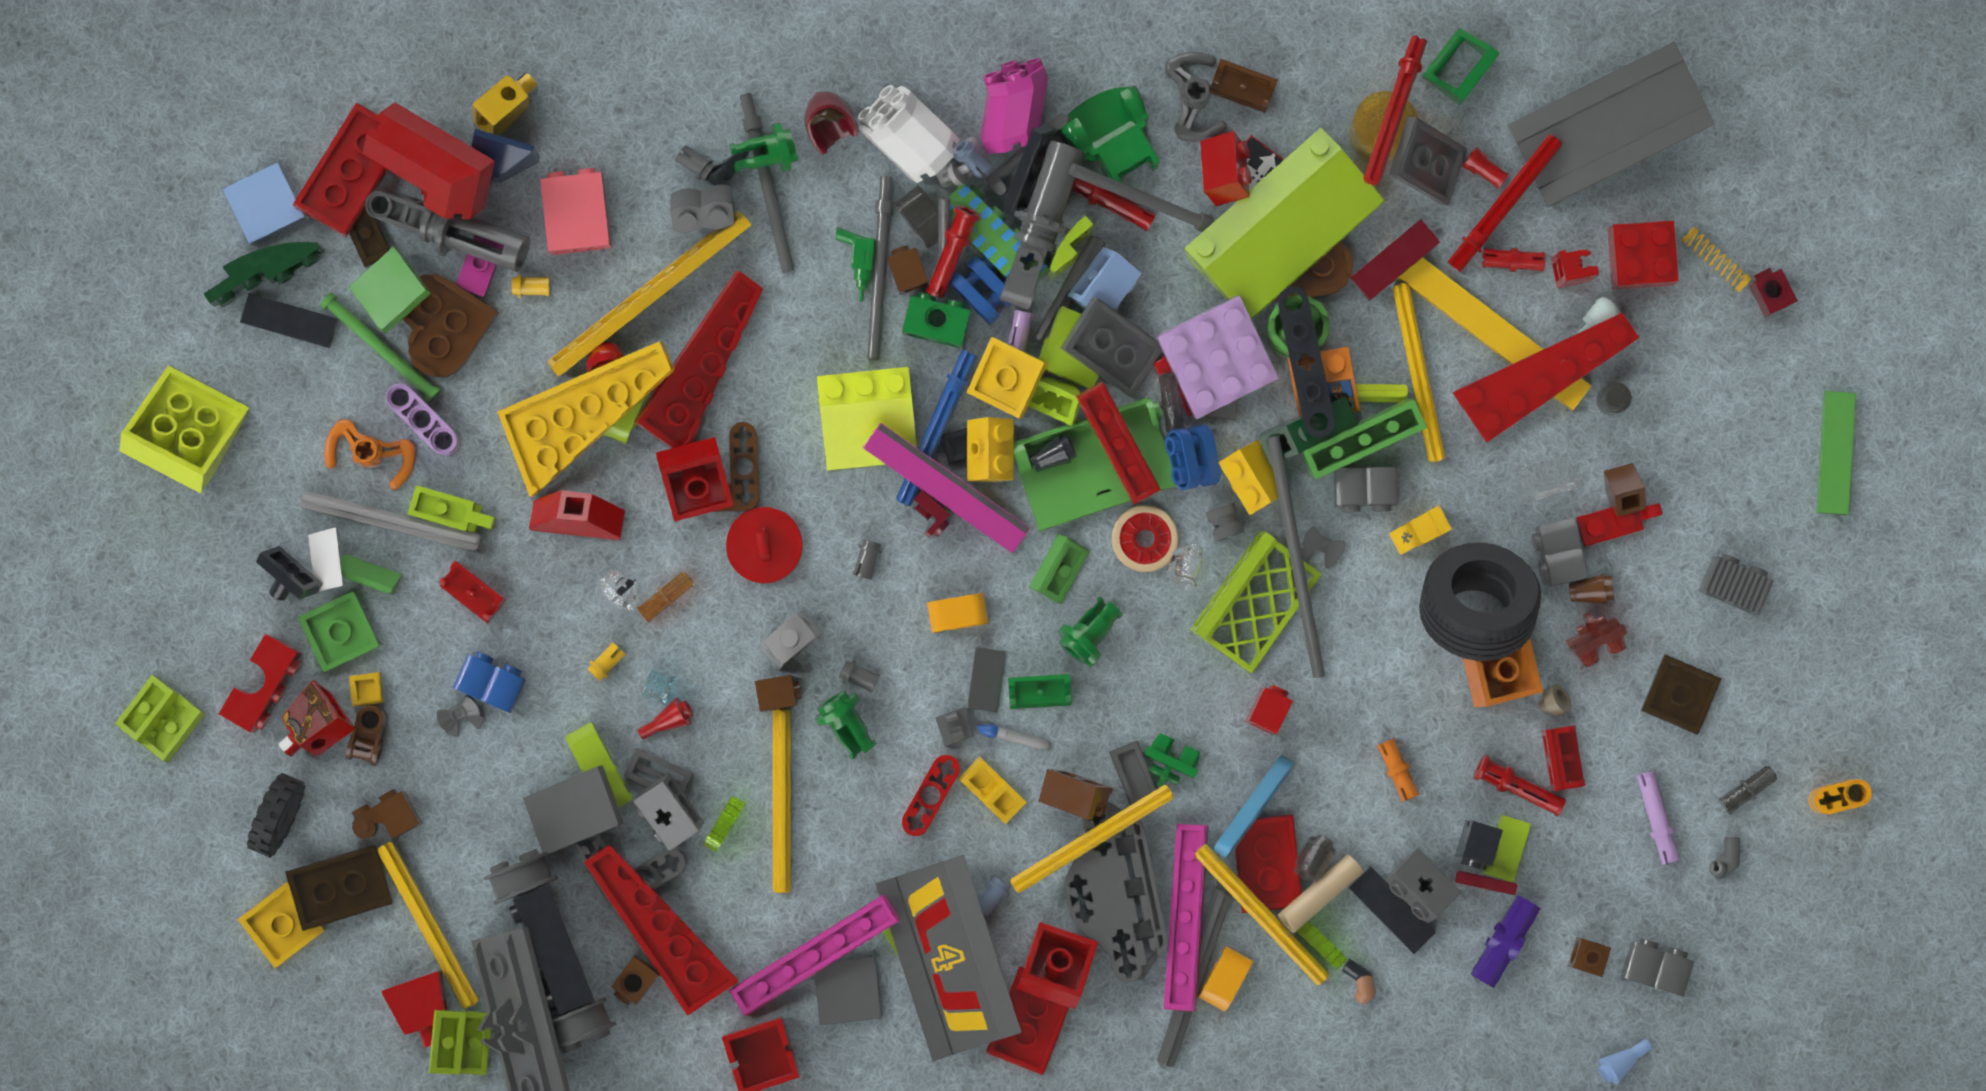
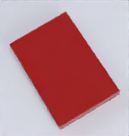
[1231,814,1302,913]
[986,966,1070,1075]

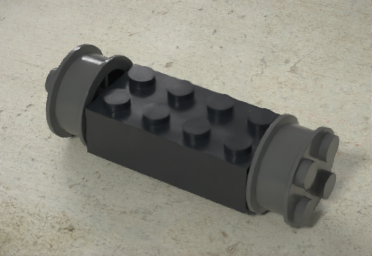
[483,849,617,1054]

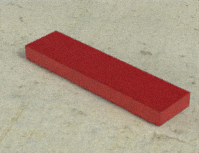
[1075,382,1161,505]

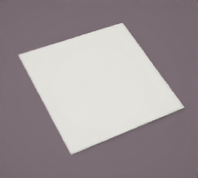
[308,527,343,591]

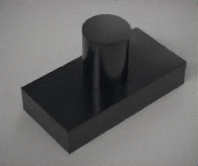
[256,546,323,601]

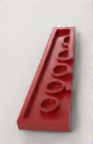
[634,271,763,448]
[1452,313,1640,443]
[584,844,738,1016]

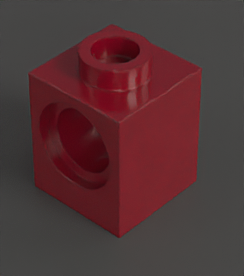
[1749,268,1798,318]

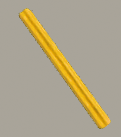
[1393,283,1445,462]
[772,709,791,893]
[1010,785,1174,893]
[378,841,479,1009]
[1195,844,1329,985]

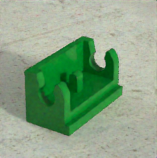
[1008,674,1072,709]

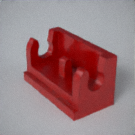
[1551,249,1599,288]
[439,561,507,624]
[1541,725,1586,791]

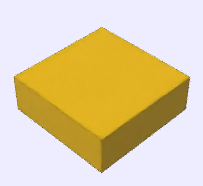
[349,672,384,707]

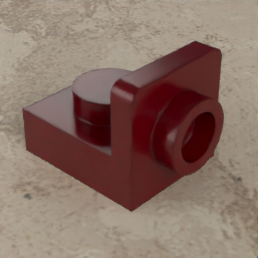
[914,490,950,538]

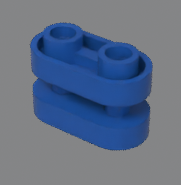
[950,256,1012,325]
[1165,425,1221,490]

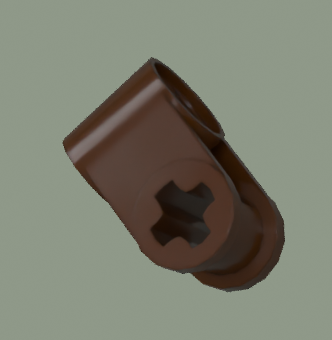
[345,705,388,766]

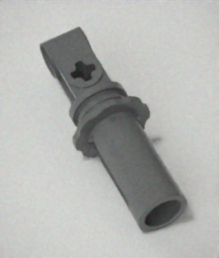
[1000,141,1085,310]
[365,190,530,272]

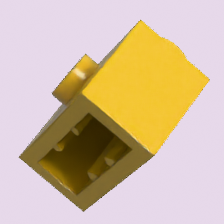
[967,417,1014,482]
[1218,439,1279,515]

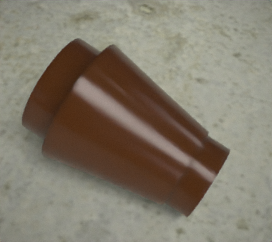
[1569,574,1614,604]

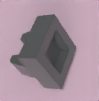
[935,708,974,747]

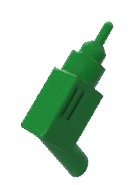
[836,227,875,302]

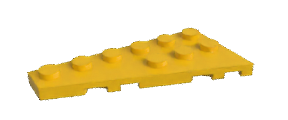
[497,341,674,497]

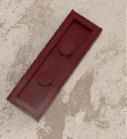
[1350,219,1440,301]

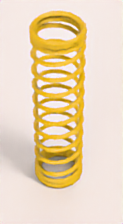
[1681,226,1752,292]

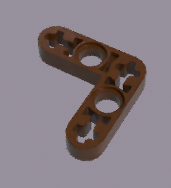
[710,422,759,513]

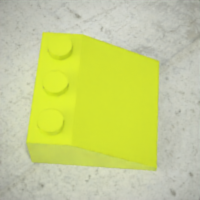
[119,365,249,494]
[817,367,917,471]

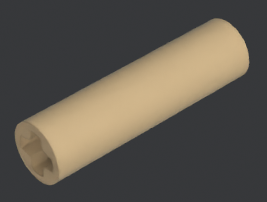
[1278,855,1363,933]

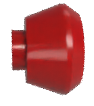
[586,342,625,372]

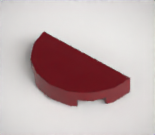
[1455,871,1518,896]

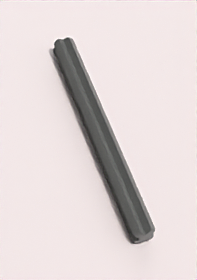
[1157,889,1232,1067]

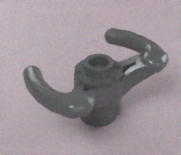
[1165,52,1227,142]

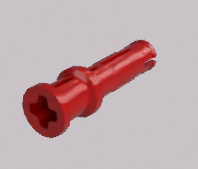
[1071,177,1156,232]
[926,205,981,298]
[1473,754,1566,817]

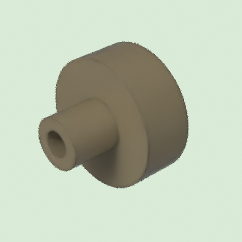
[1539,684,1572,717]

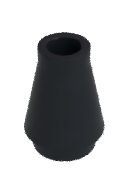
[1029,435,1077,472]

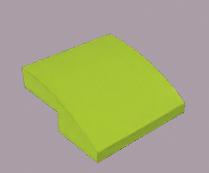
[1049,215,1093,281]
[1039,306,1099,389]
[115,675,205,763]
[428,1010,491,1075]

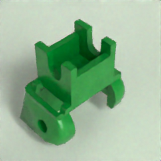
[1059,86,1160,183]

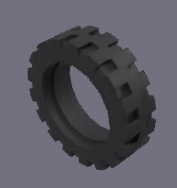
[247,773,305,858]

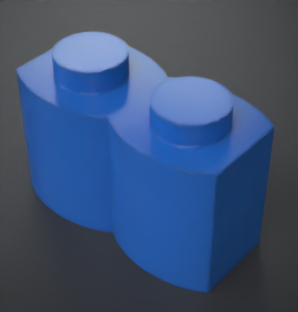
[453,651,526,713]

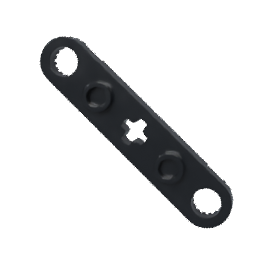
[1278,286,1335,438]

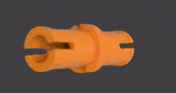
[1377,738,1420,802]

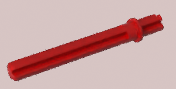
[1363,35,1427,186]
[1447,134,1562,273]

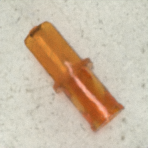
[637,572,694,623]

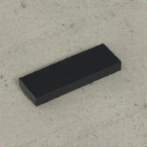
[1002,124,1057,214]
[240,293,338,349]
[1348,866,1436,954]

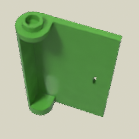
[1014,397,1177,532]

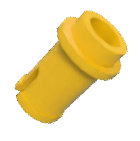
[512,274,550,298]
[587,642,626,681]

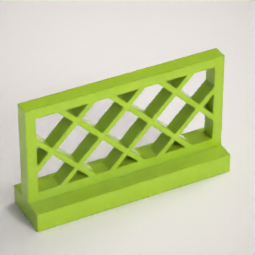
[1189,531,1321,674]

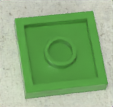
[349,247,431,334]
[298,591,381,673]

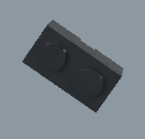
[1455,820,1503,870]

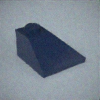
[471,129,540,185]

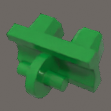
[1143,733,1200,787]

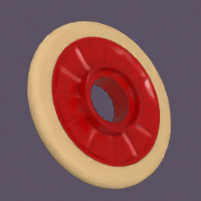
[1112,505,1179,572]

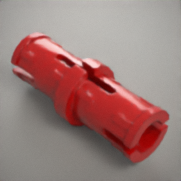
[1482,248,1546,272]

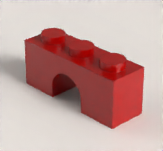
[218,634,302,733]

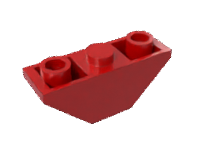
[529,490,625,540]

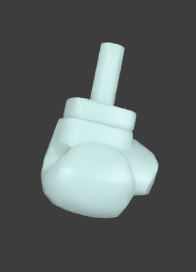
[1578,297,1620,333]

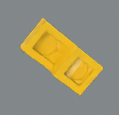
[958,756,1027,824]

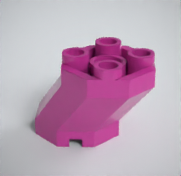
[980,58,1048,154]

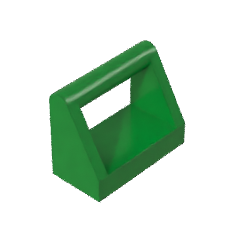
[1422,28,1500,106]

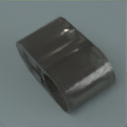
[894,185,938,249]

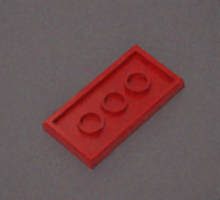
[292,103,388,237]

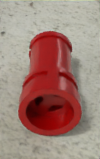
[1462,147,1509,189]

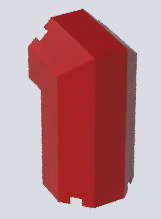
[363,102,495,219]

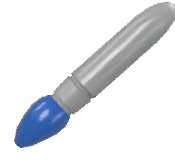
[977,724,1051,750]

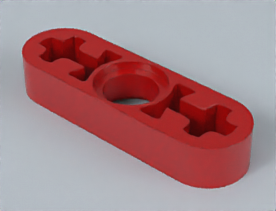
[902,755,960,836]

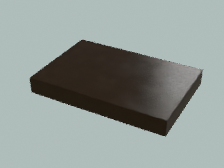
[285,845,393,931]

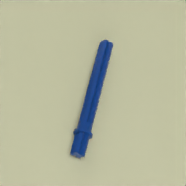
[896,350,978,506]

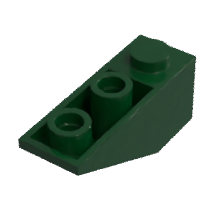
[1258,396,1358,465]

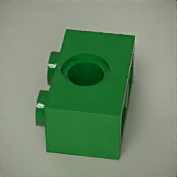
[902,293,970,349]

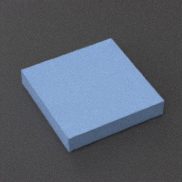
[223,162,305,245]

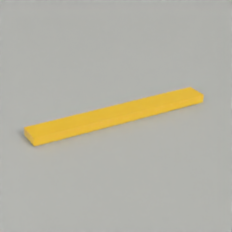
[547,211,751,377]
[1398,258,1591,411]

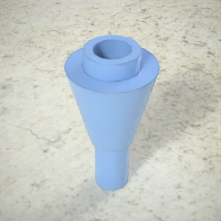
[1598,1039,1652,1085]

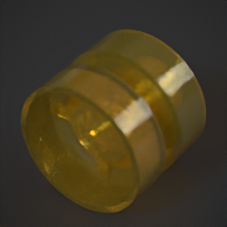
[1349,91,1418,162]

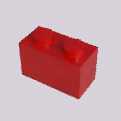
[1200,131,1252,207]
[1245,685,1293,735]

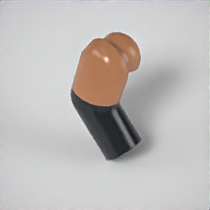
[1341,958,1376,1004]

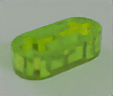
[703,795,746,853]
[1296,921,1348,970]

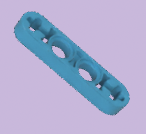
[1214,755,1295,859]

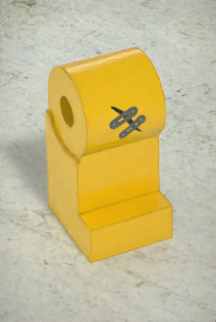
[1389,505,1452,555]

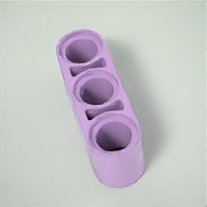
[386,383,460,457]

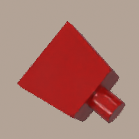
[381,970,448,1048]

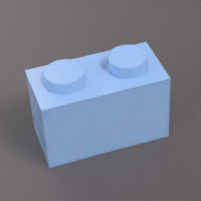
[1067,247,1142,312]

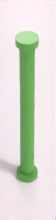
[320,292,441,403]

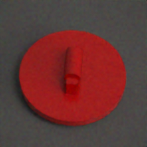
[726,507,803,584]

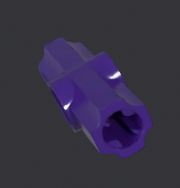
[1471,895,1541,988]

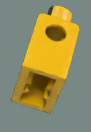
[472,72,538,136]

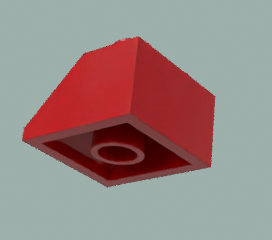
[656,437,734,522]

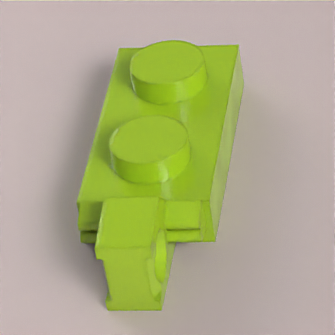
[407,485,497,533]

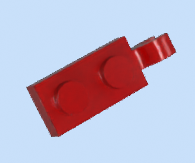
[1575,503,1663,547]

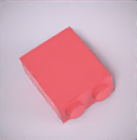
[540,168,611,255]

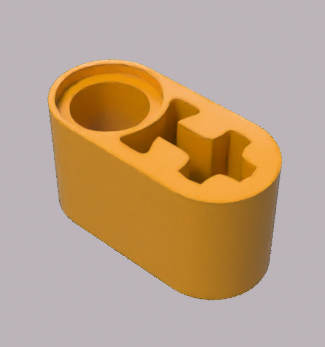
[927,593,989,633]
[1808,779,1872,814]
[1198,946,1253,1012]

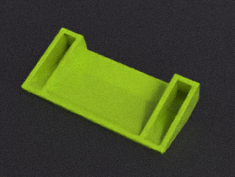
[1184,128,1385,320]

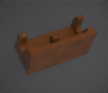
[1210,59,1278,113]
[1038,769,1113,820]

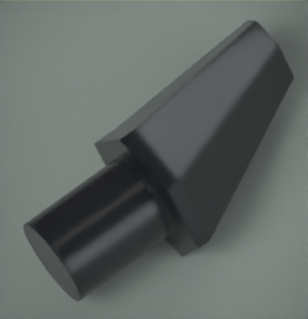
[708,151,750,185]

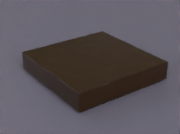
[1640,654,1722,735]

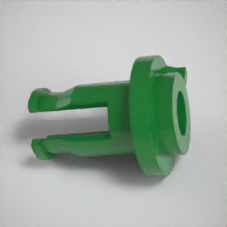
[729,123,798,173]
[1058,596,1123,668]
[814,690,877,760]

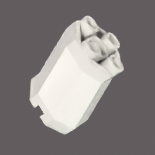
[858,85,960,183]

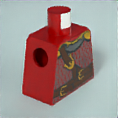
[279,680,356,757]

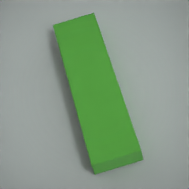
[1816,391,1856,515]

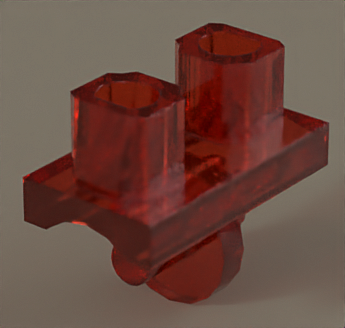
[1566,612,1627,667]

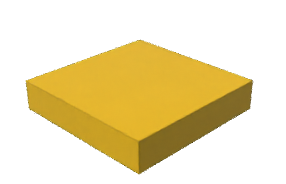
[966,337,1048,419]
[237,881,326,969]

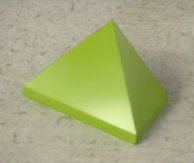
[1028,376,1080,426]

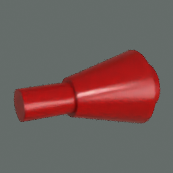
[638,697,694,740]

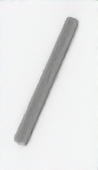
[301,491,481,552]

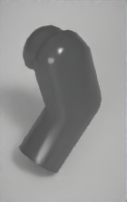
[1709,837,1740,878]

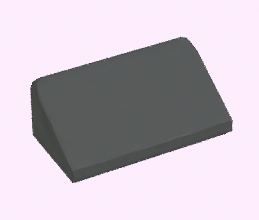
[967,647,1006,713]

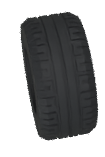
[1419,542,1542,661]

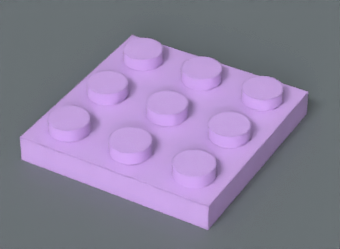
[1156,296,1278,419]

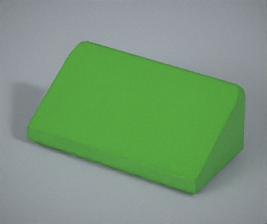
[1029,534,1090,604]
[340,554,401,595]

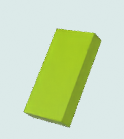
[1483,815,1531,883]

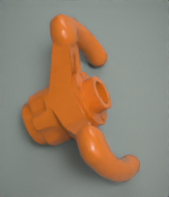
[324,419,416,490]

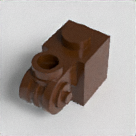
[352,789,423,839]

